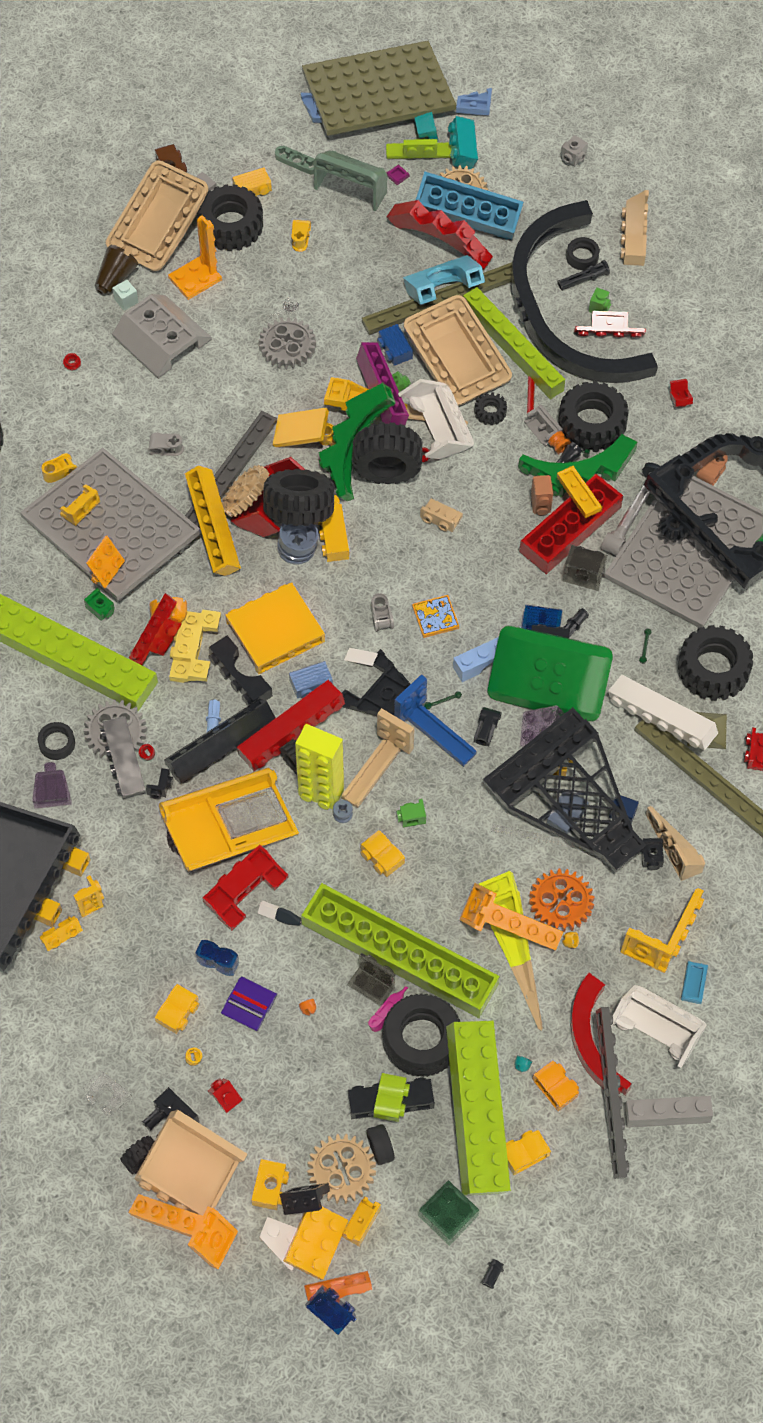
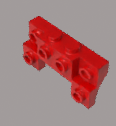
[202,844,289,931]

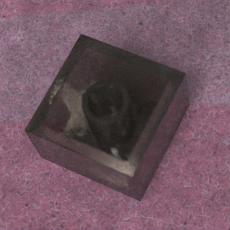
[563,545,608,591]

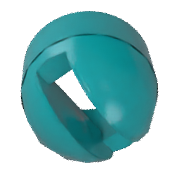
[514,1055,533,1072]

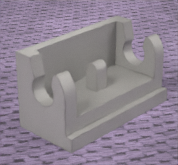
[524,404,562,447]

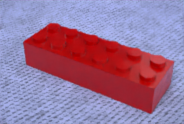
[519,474,623,575]

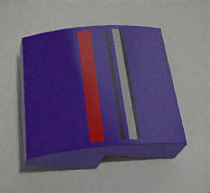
[221,976,278,1031]

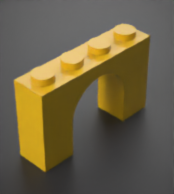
[34,847,91,927]

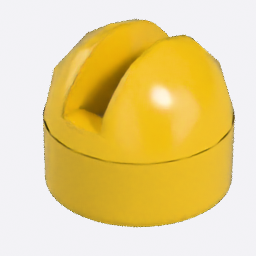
[562,932,579,948]
[185,1047,202,1066]

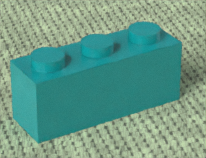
[448,116,478,169]

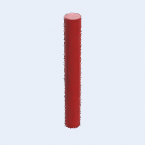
[527,376,535,413]

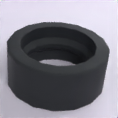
[566,237,600,271]
[37,722,76,760]

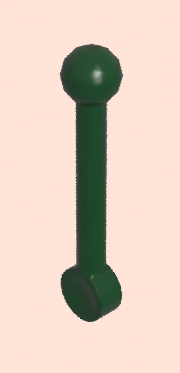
[639,628,652,664]
[424,691,462,710]

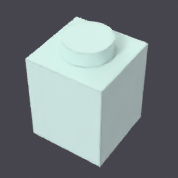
[112,280,139,311]

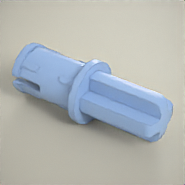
[206,700,221,732]

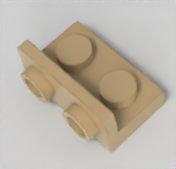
[420,498,463,532]

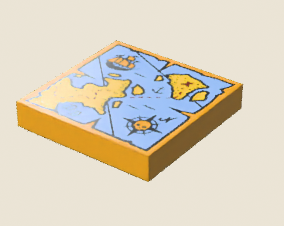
[412,595,459,638]

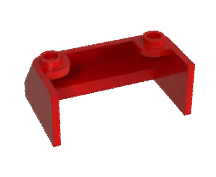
[231,457,305,537]

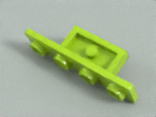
[386,139,451,159]

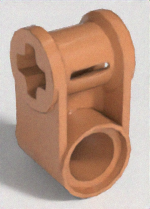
[696,455,728,486]

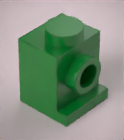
[84,588,115,621]

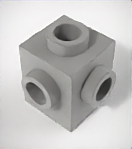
[561,135,588,167]

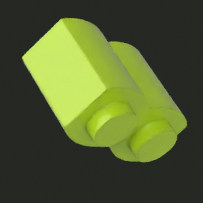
[373,1073,410,1122]

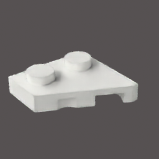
[260,1217,297,1272]

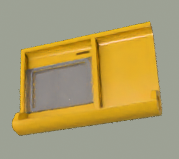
[159,768,299,871]

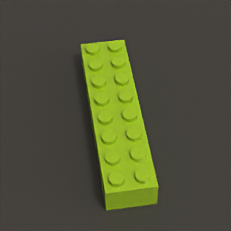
[446,1020,511,1196]

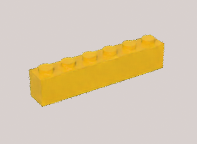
[185,465,241,576]

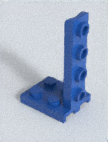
[395,674,477,767]

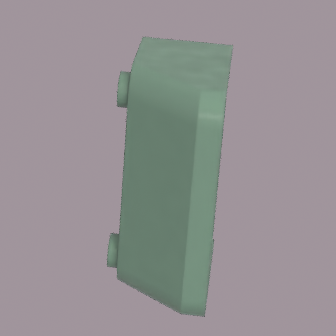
[313,150,387,211]

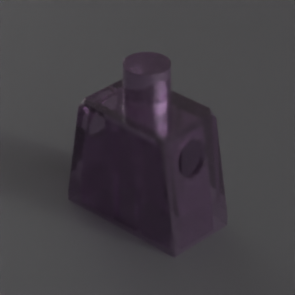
[32,762,72,809]

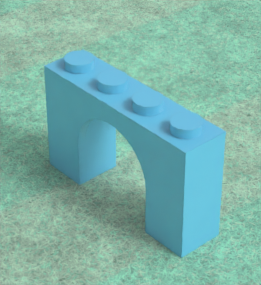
[403,255,485,305]

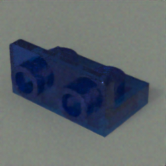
[305,1285,357,1335]

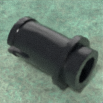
[481,1259,504,1289]

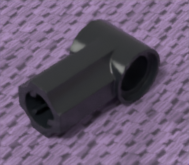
[474,707,502,746]

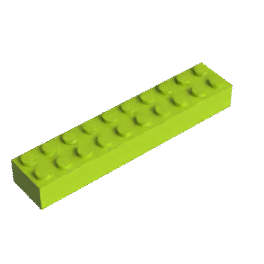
[0,594,158,711]
[301,883,500,1018]

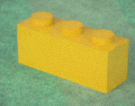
[318,504,349,562]

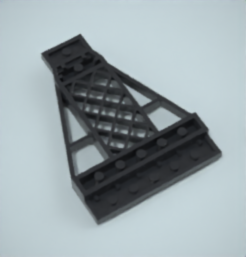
[483,707,647,872]

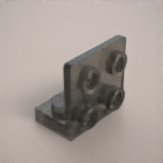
[347,953,395,1007]

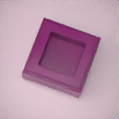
[386,164,410,185]

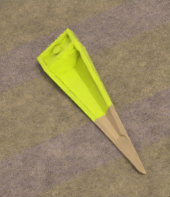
[479,871,543,1031]

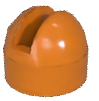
[299,999,317,1016]

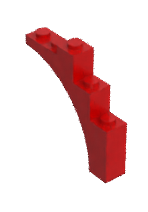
[386,200,493,270]

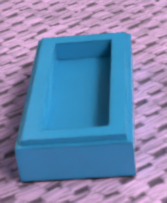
[681,961,708,1004]

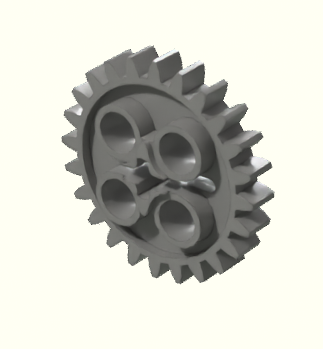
[259,317,316,369]
[83,700,147,761]

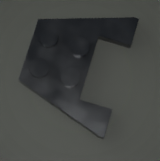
[342,649,410,716]

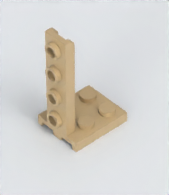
[342,708,414,808]

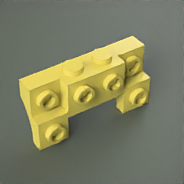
[169,610,221,683]

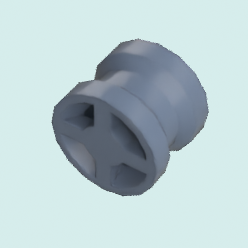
[333,800,353,823]

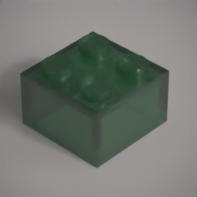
[418,1180,480,1246]

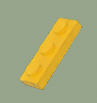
[557,466,602,518]

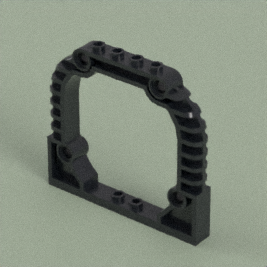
[643,433,763,589]

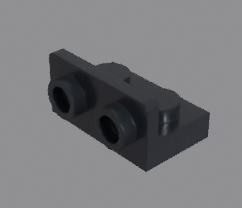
[280,1183,330,1215]

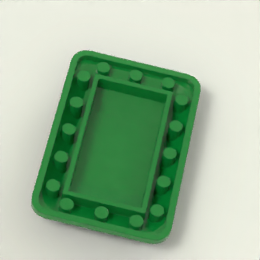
[488,625,613,721]

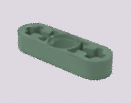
[275,146,314,175]

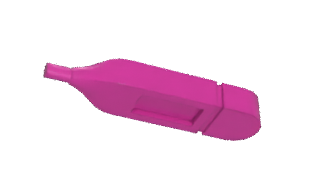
[368,986,408,1032]

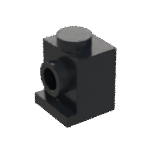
[642,838,664,870]

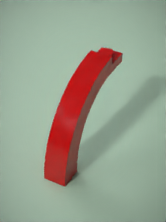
[571,973,632,1095]

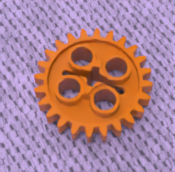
[529,868,595,932]

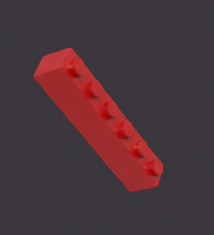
[237,680,345,771]

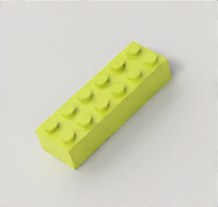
[295,724,344,810]

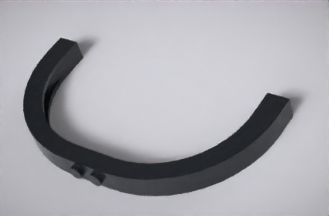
[511,200,658,383]

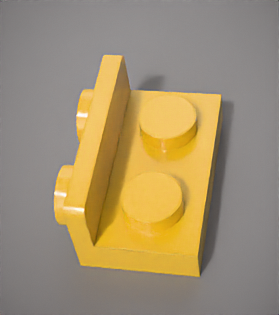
[73,875,104,918]

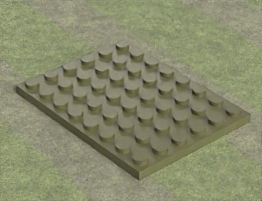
[302,40,457,136]

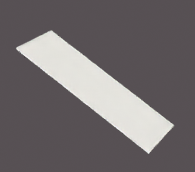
[344,648,378,666]

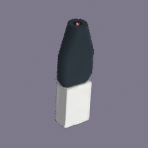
[258,900,302,926]

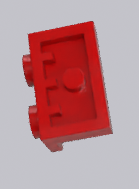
[744,727,763,771]

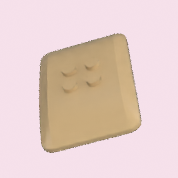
[106,160,208,271]
[403,295,512,406]

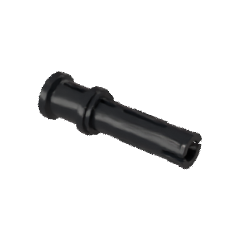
[557,260,610,291]

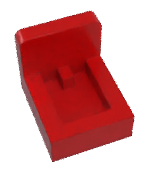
[670,379,693,407]
[208,1078,243,1113]

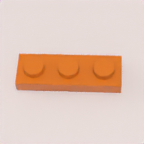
[304,1271,372,1304]

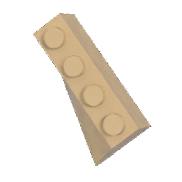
[620,190,649,266]

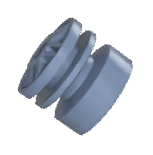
[277,523,318,565]

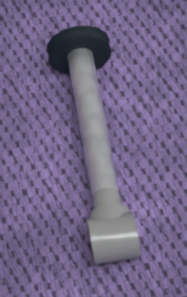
[601,462,660,556]

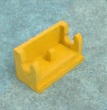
[60,484,100,526]
[342,1197,381,1247]

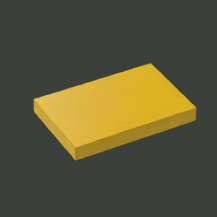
[273,408,329,447]

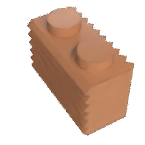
[531,475,553,516]

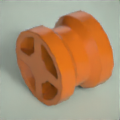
[548,431,571,454]

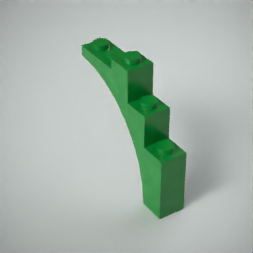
[319,383,396,501]
[518,434,638,497]

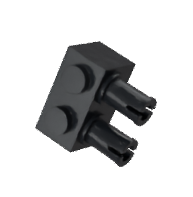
[142,1087,199,1137]

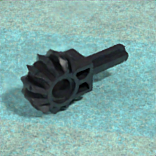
[658,513,718,543]

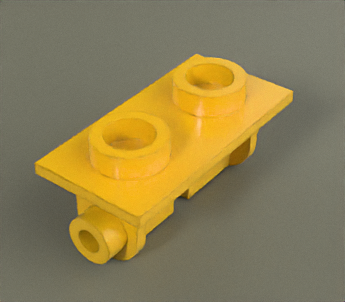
[39,916,83,951]

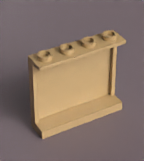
[134,1110,247,1216]

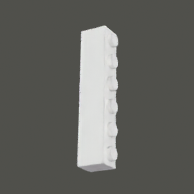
[608,674,718,751]

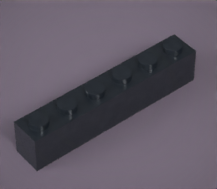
[164,698,276,783]

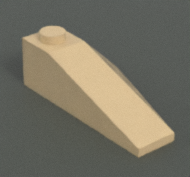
[646,806,705,881]

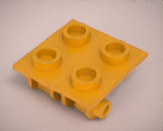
[86,535,125,589]

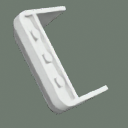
[398,379,474,459]
[611,985,707,1068]

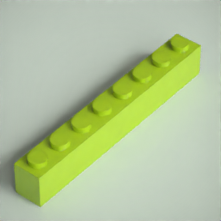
[463,287,565,400]

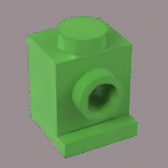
[589,288,611,313]
[396,799,426,828]

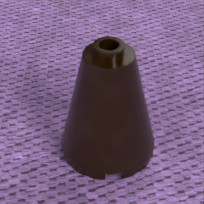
[95,245,138,295]

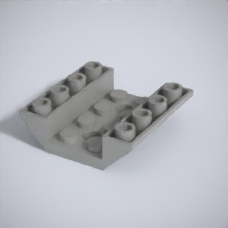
[112,294,212,378]

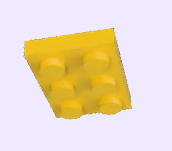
[283,1207,348,1280]

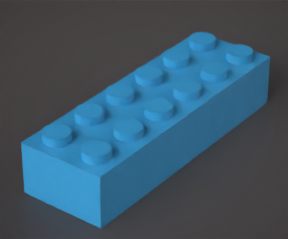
[416,172,524,240]

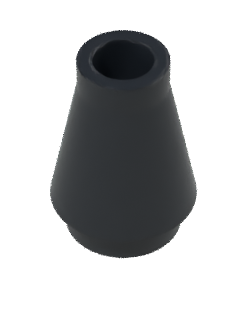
[556,442,582,463]

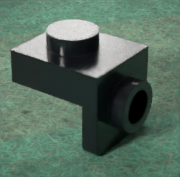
[146,768,173,799]

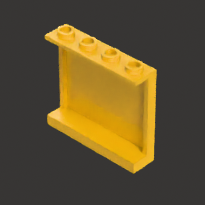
[225,582,325,675]

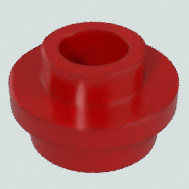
[63,353,81,370]

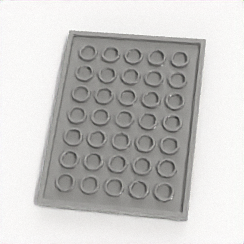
[20,448,201,601]
[604,476,763,628]

